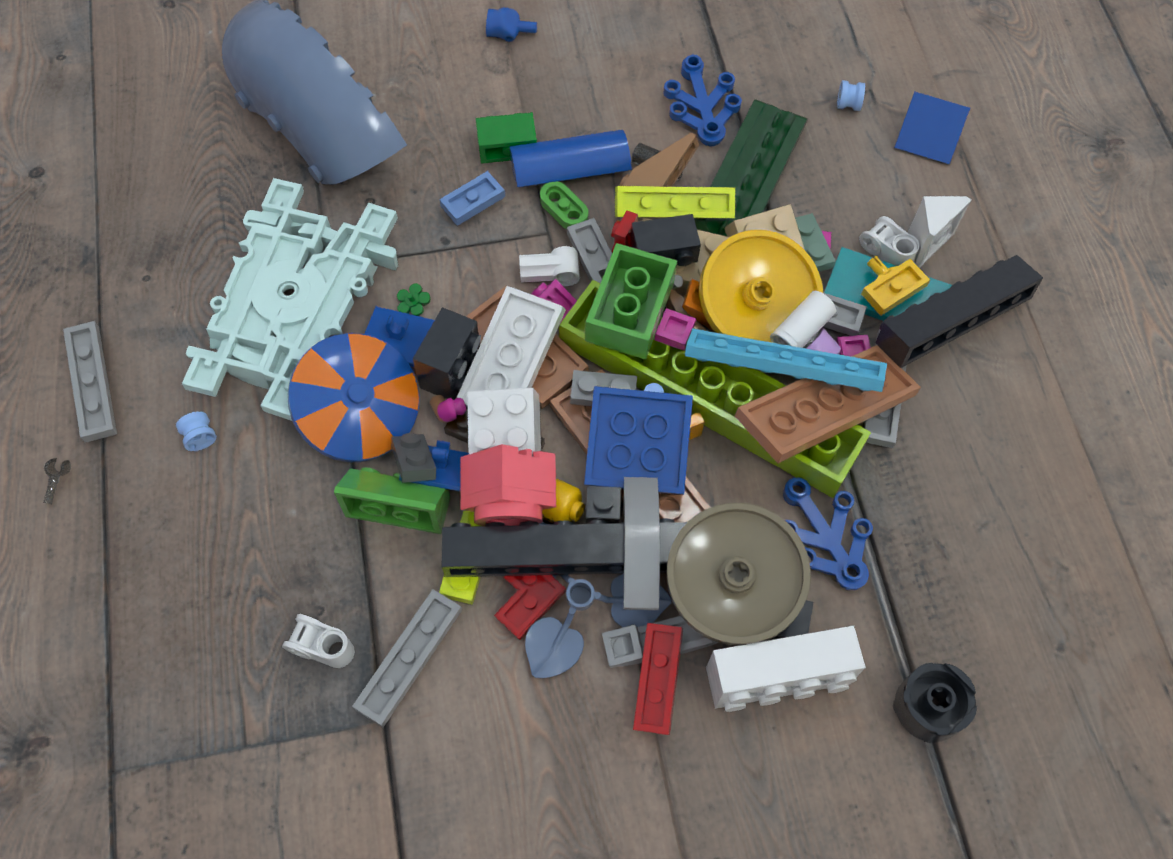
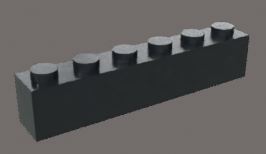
[875,255,1043,368]

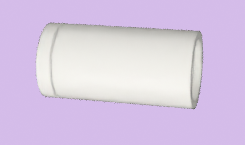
[770,291,836,348]

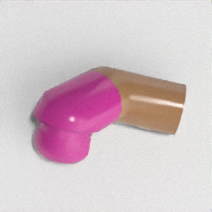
[430,395,466,423]

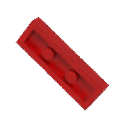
[633,623,683,735]

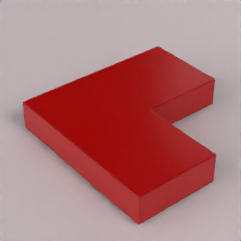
[494,575,566,640]

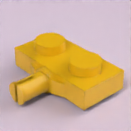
[861,256,930,316]

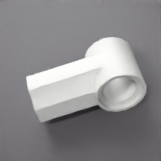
[519,246,580,286]

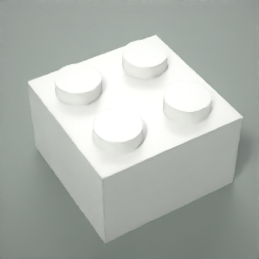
[467,388,541,456]

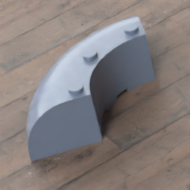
[222,0,407,184]

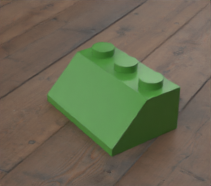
[334,467,450,534]

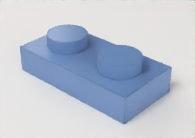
[439,171,505,226]

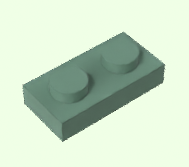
[795,213,836,272]

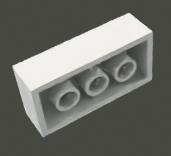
[706,626,866,712]

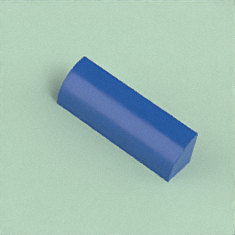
[510,130,632,187]

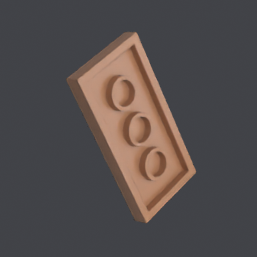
[466,286,589,409]

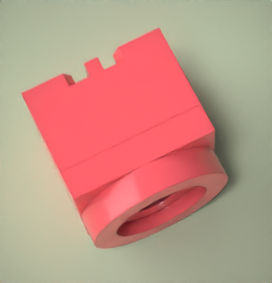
[460,444,556,526]

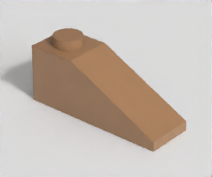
[619,133,699,219]

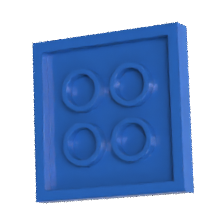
[584,386,693,495]

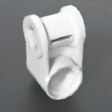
[859,216,919,266]
[282,614,355,668]

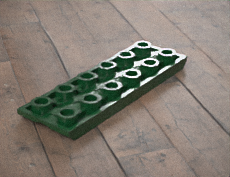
[694,99,808,236]

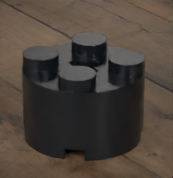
[893,663,977,743]

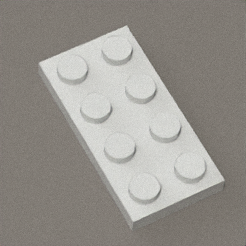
[457,286,566,406]

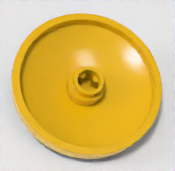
[699,230,823,343]

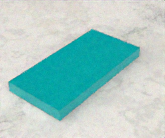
[824,247,952,321]

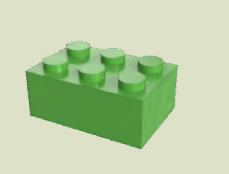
[585,243,677,360]

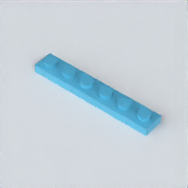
[685,329,887,392]

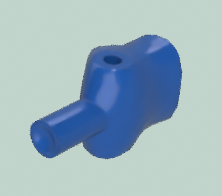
[486,7,537,42]

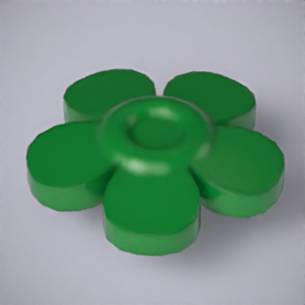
[397,283,431,316]

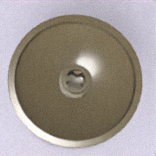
[667,503,811,646]

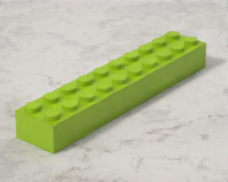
[559,280,871,498]

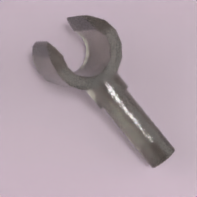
[43,458,71,505]

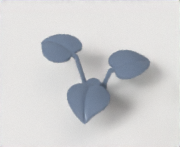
[525,522,672,678]

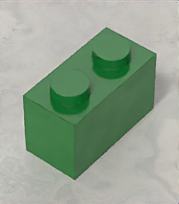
[476,112,537,164]

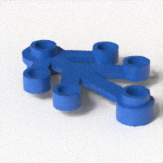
[663,54,742,147]
[783,477,873,590]

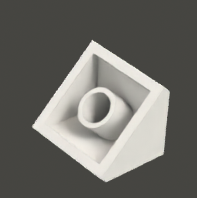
[908,196,971,268]

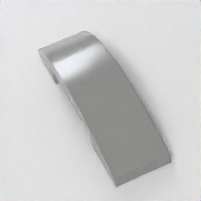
[623,477,660,610]
[602,616,719,668]

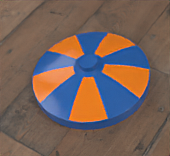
[288,333,419,462]

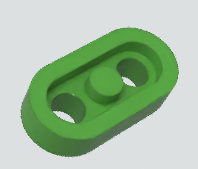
[540,181,588,229]

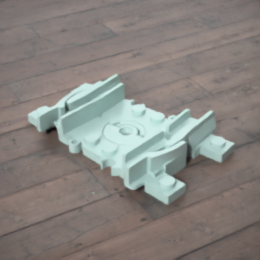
[182,178,398,421]

